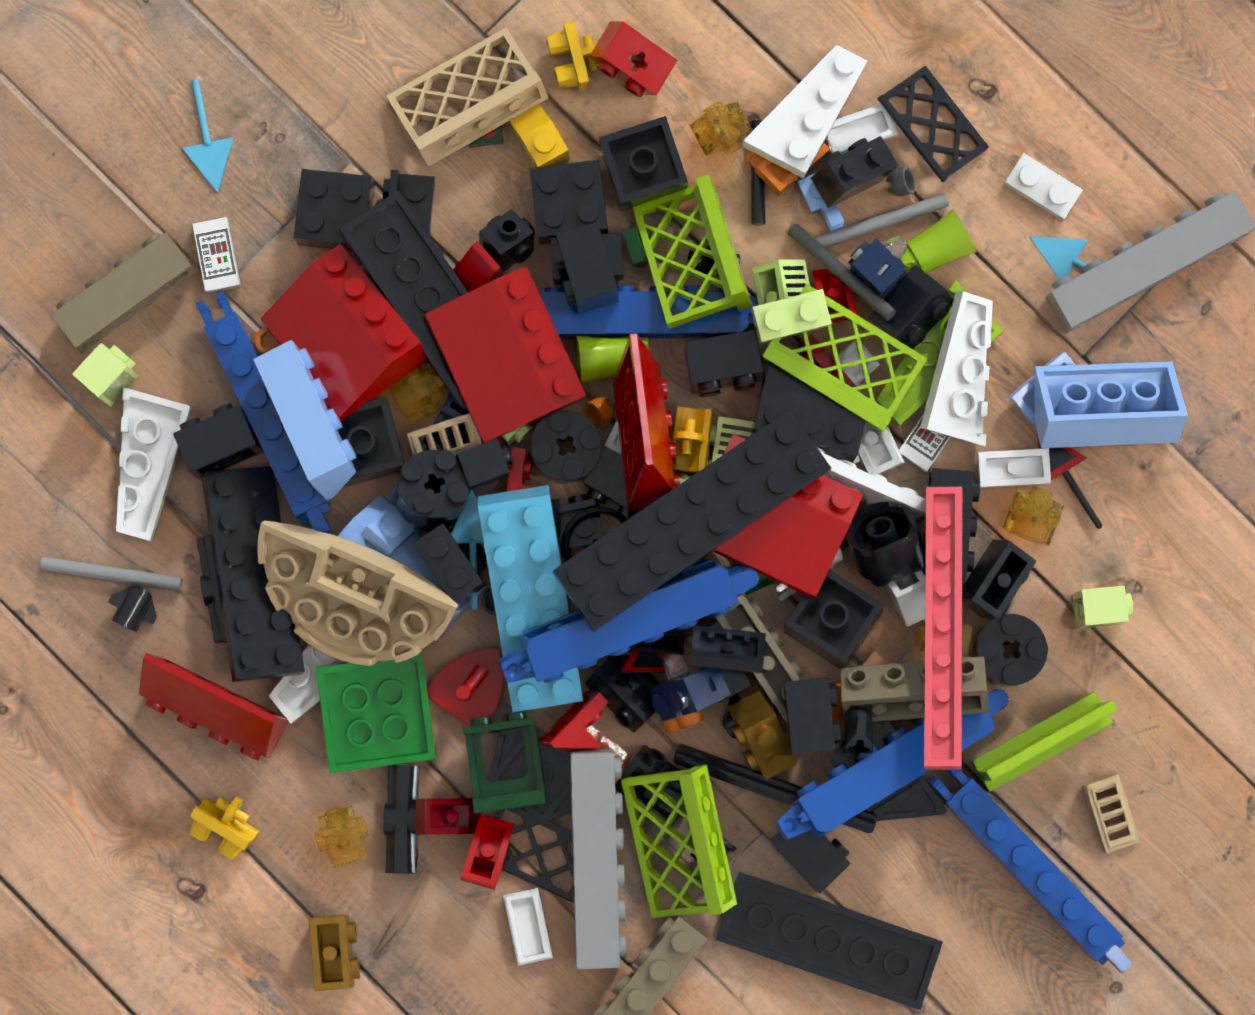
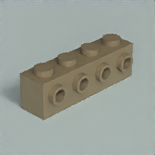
[51,232,196,353]
[713,594,803,729]
[841,657,989,722]
[593,915,707,1015]

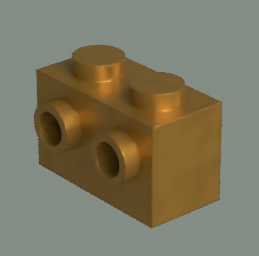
[728,691,797,780]
[309,914,360,991]

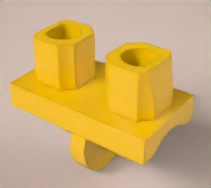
[546,21,598,92]
[672,406,714,473]
[189,796,260,860]

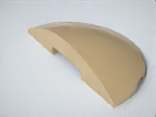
[257,521,458,666]

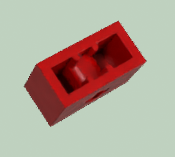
[589,21,677,97]

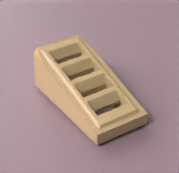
[407,413,483,456]
[1082,774,1140,853]

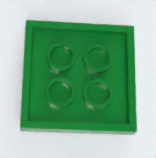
[316,652,436,773]

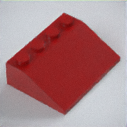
[260,244,427,421]
[424,266,586,444]
[613,334,680,511]
[712,434,863,599]
[139,653,289,761]

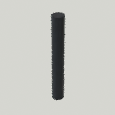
[750,120,766,226]

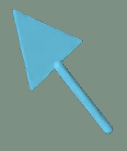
[182,79,233,193]
[1030,236,1088,279]
[451,490,484,611]

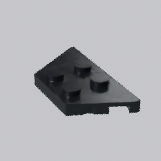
[489,703,571,824]
[830,720,947,821]

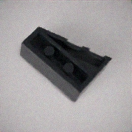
[750,362,866,463]

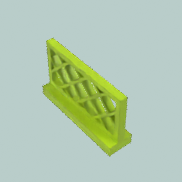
[632,174,752,329]
[760,284,927,432]
[971,691,1118,792]
[621,765,737,918]

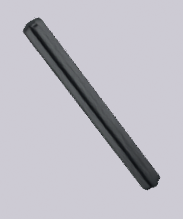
[674,744,878,833]

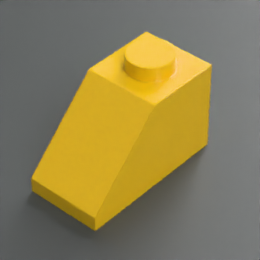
[508,104,570,168]

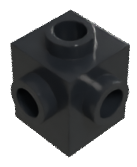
[479,209,535,273]

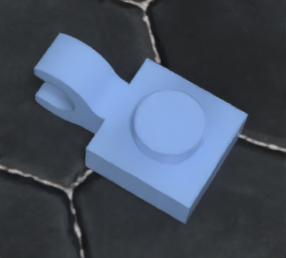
[797,173,844,232]

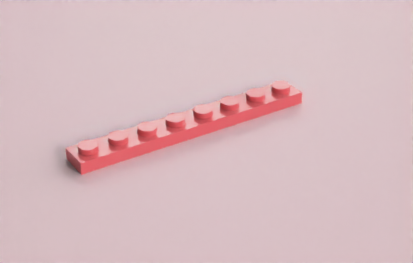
[924,487,963,770]

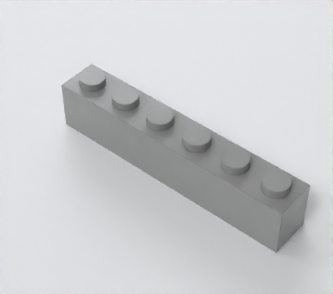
[1047,191,1255,333]
[570,748,626,969]

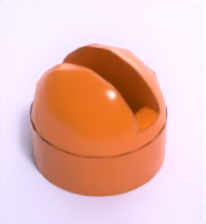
[584,397,615,428]

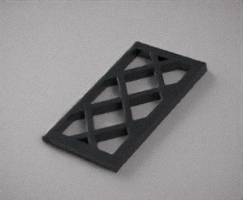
[877,66,989,182]
[494,807,574,903]

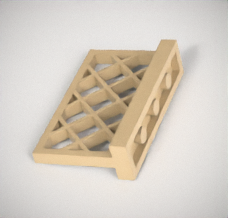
[386,28,548,167]

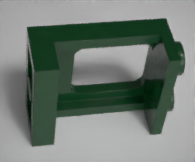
[463,712,547,813]

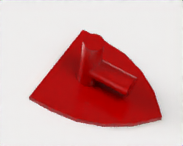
[427,648,504,727]

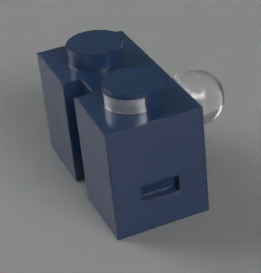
[848,236,907,298]
[648,653,731,721]

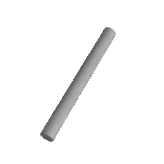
[814,193,949,248]
[41,557,183,591]

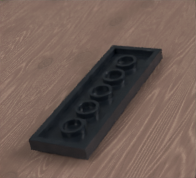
[339,190,468,407]
[201,466,305,682]
[716,872,943,1010]

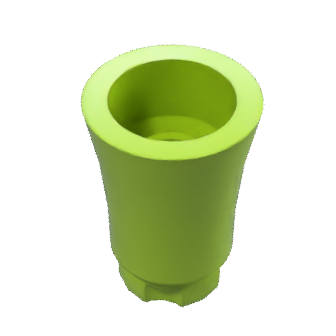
[894,209,976,274]
[575,335,649,384]

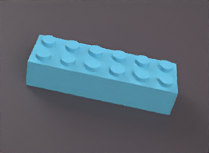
[478,485,583,712]

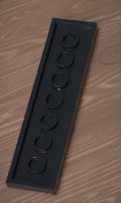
[552,410,832,632]

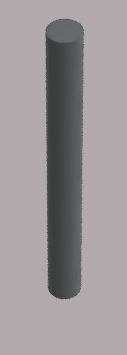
[788,224,896,321]

